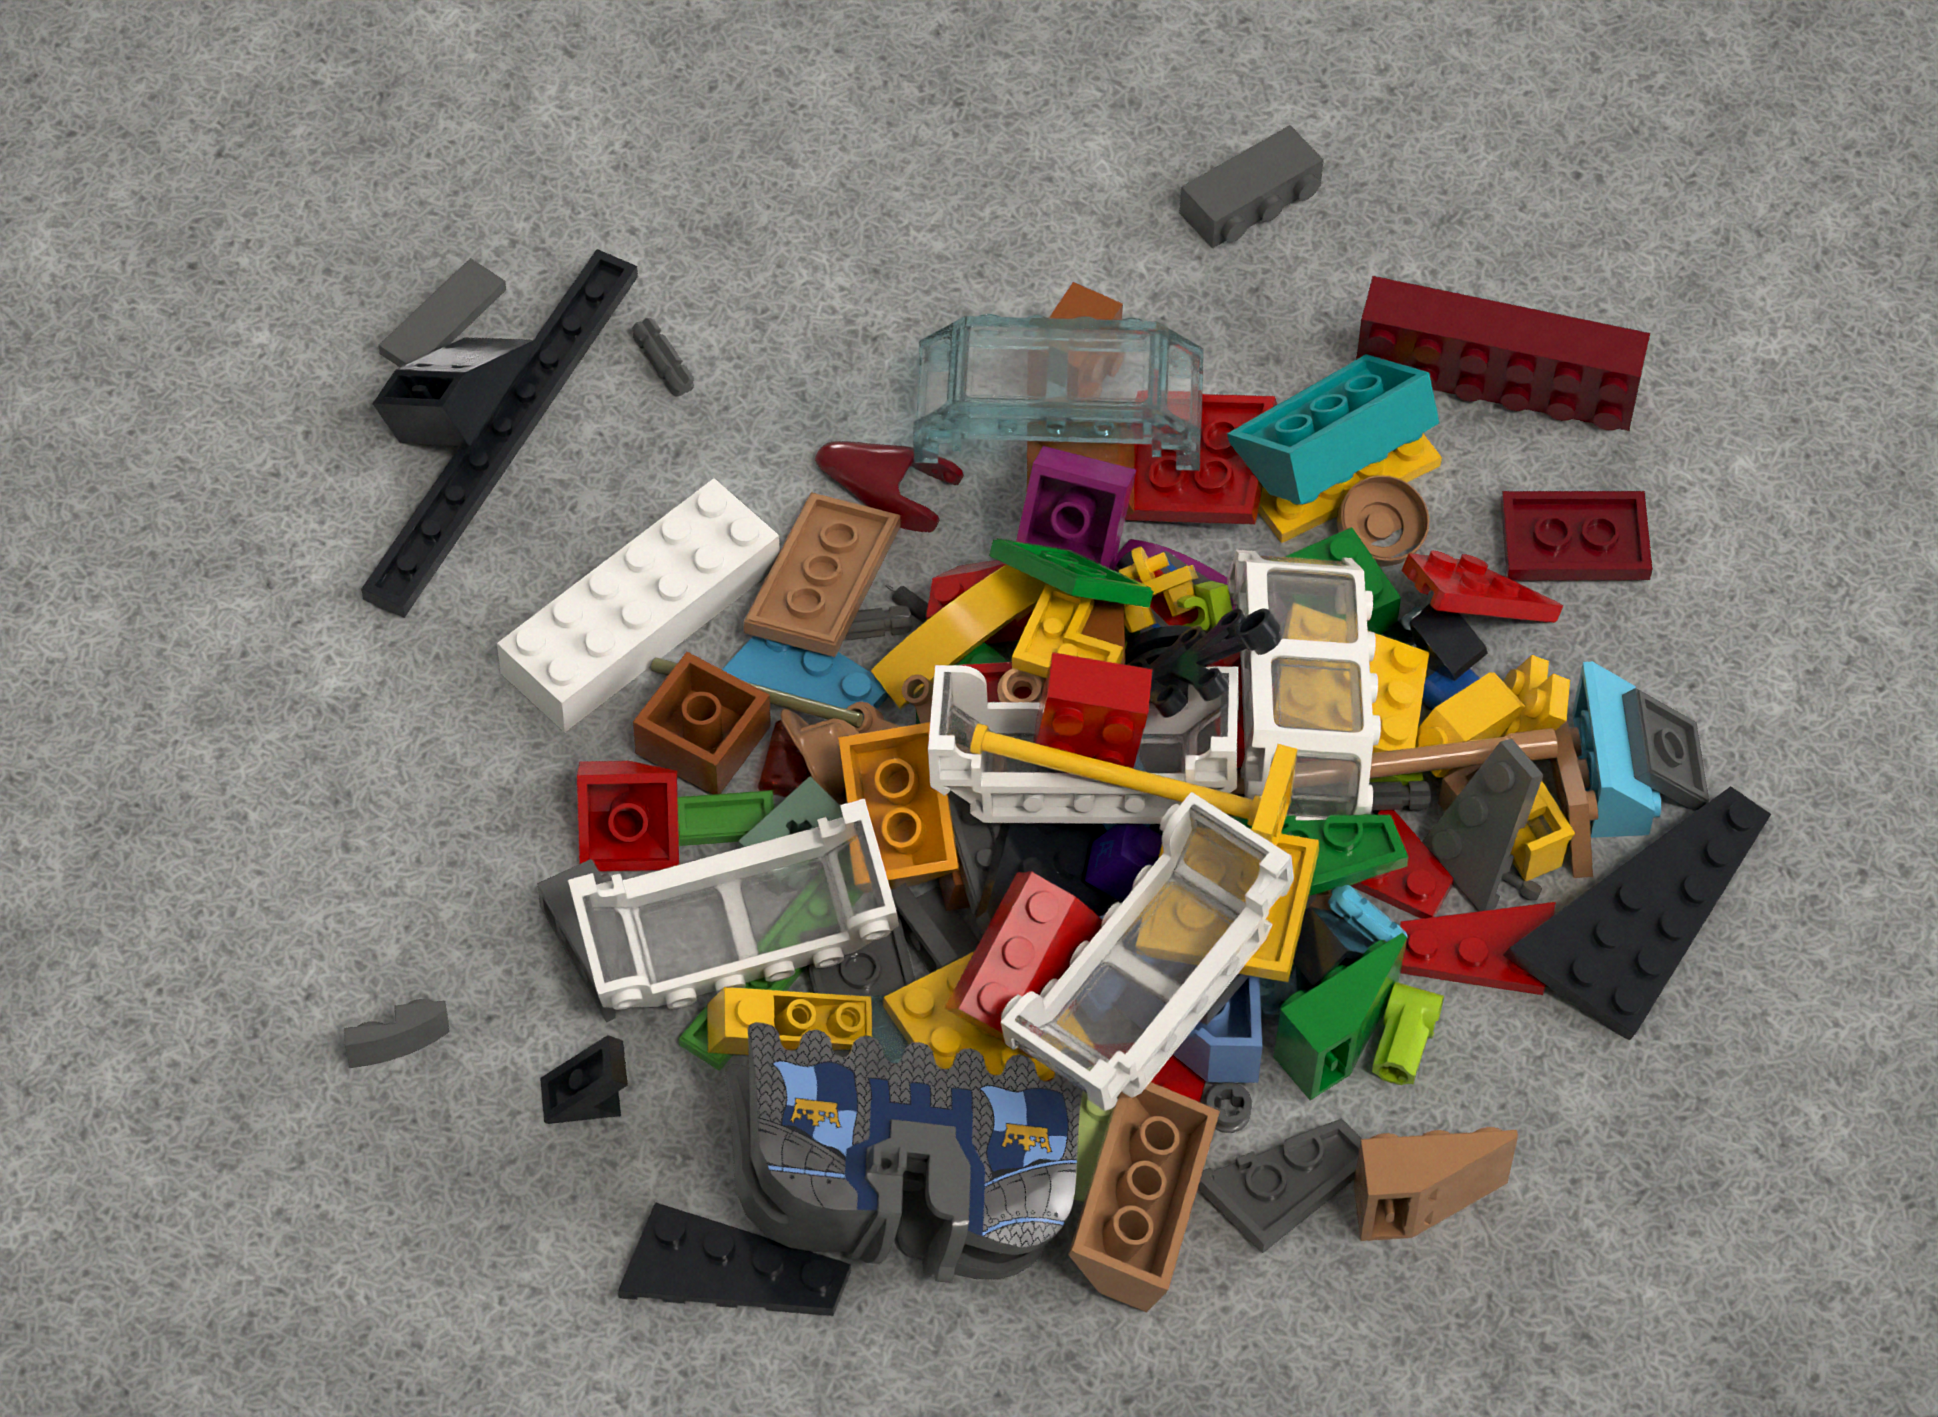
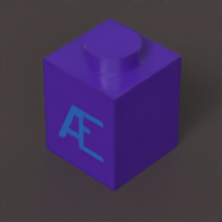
[1085,824,1162,903]

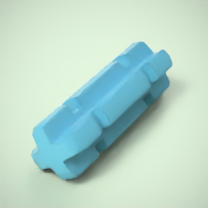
[1328,885,1408,943]

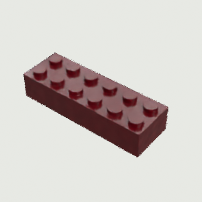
[1356,276,1650,431]

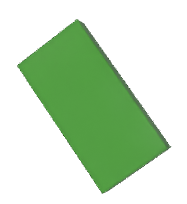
[678,790,774,846]

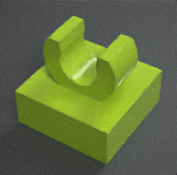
[1177,581,1233,632]

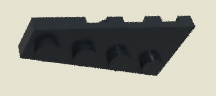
[618,1202,851,1316]

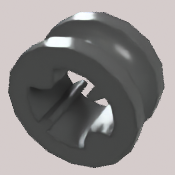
[1206,1082,1252,1133]

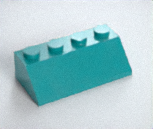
[1227,354,1440,504]

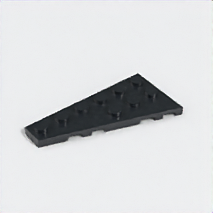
[1503,786,1771,1040]

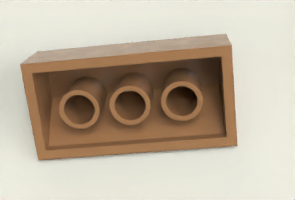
[1068,1082,1220,1312]

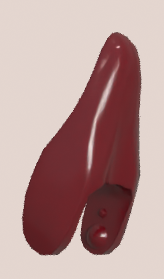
[815,441,964,532]

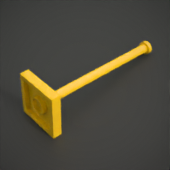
[970,723,1298,883]

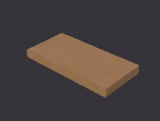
[744,492,900,657]

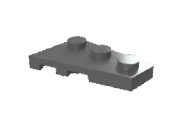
[1422,739,1543,911]
[1198,1118,1362,1253]

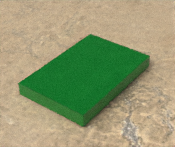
[989,538,1154,608]

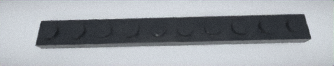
[361,249,638,618]

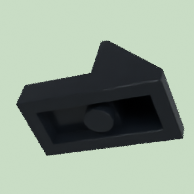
[1383,603,1488,681]
[540,1035,628,1124]

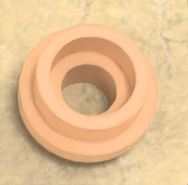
[997,668,1045,702]

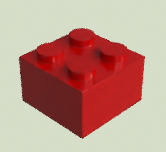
[1031,652,1152,769]

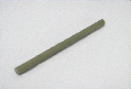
[651,657,863,728]

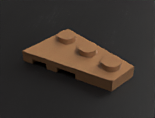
[1550,720,1598,878]

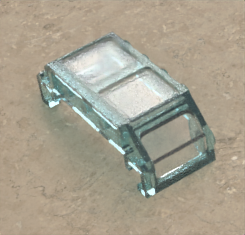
[912,314,1204,471]

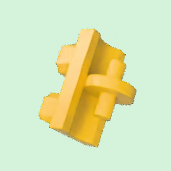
[1119,546,1199,633]

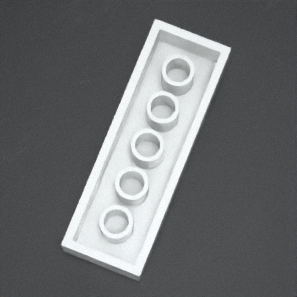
[497,478,780,732]

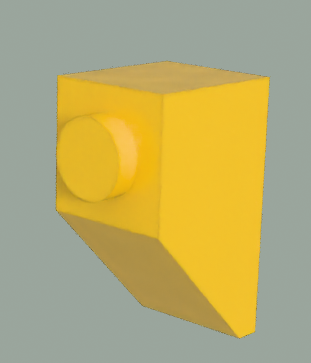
[1415,672,1526,777]

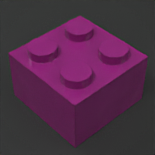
[1016,446,1136,569]

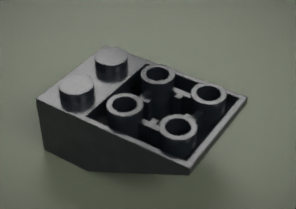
[372,337,538,447]

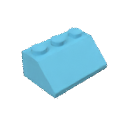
[1572,661,1661,838]

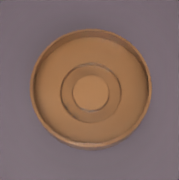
[1337,476,1429,567]

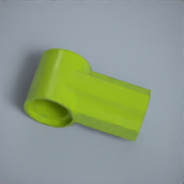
[1372,982,1445,1086]

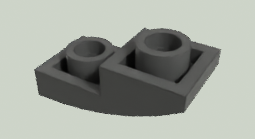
[344,999,449,1068]

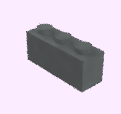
[1179,125,1324,248]

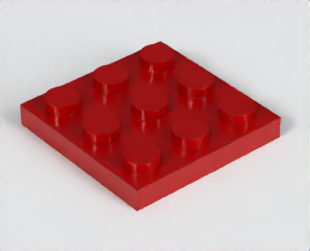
[1125,392,1277,525]

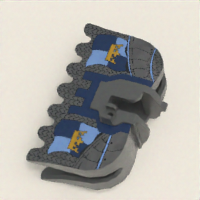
[725,1022,1086,1283]

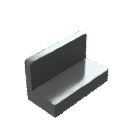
[891,883,980,973]

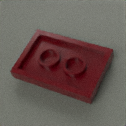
[1501,491,1653,580]

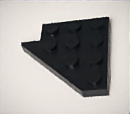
[975,762,1122,936]

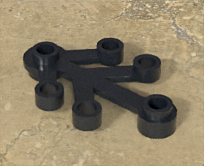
[1127,608,1282,718]

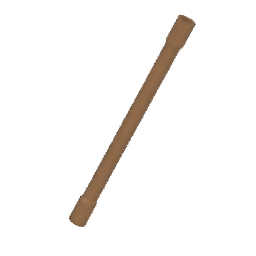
[1230,728,1558,795]

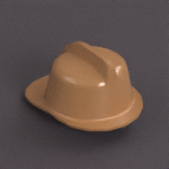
[780,709,860,805]

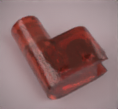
[758,720,812,797]

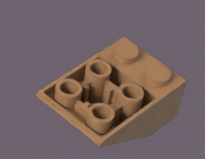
[1353,1127,1518,1241]

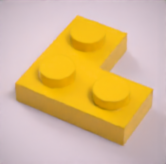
[1012,583,1123,678]
[1500,655,1570,737]

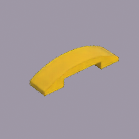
[871,564,1046,710]

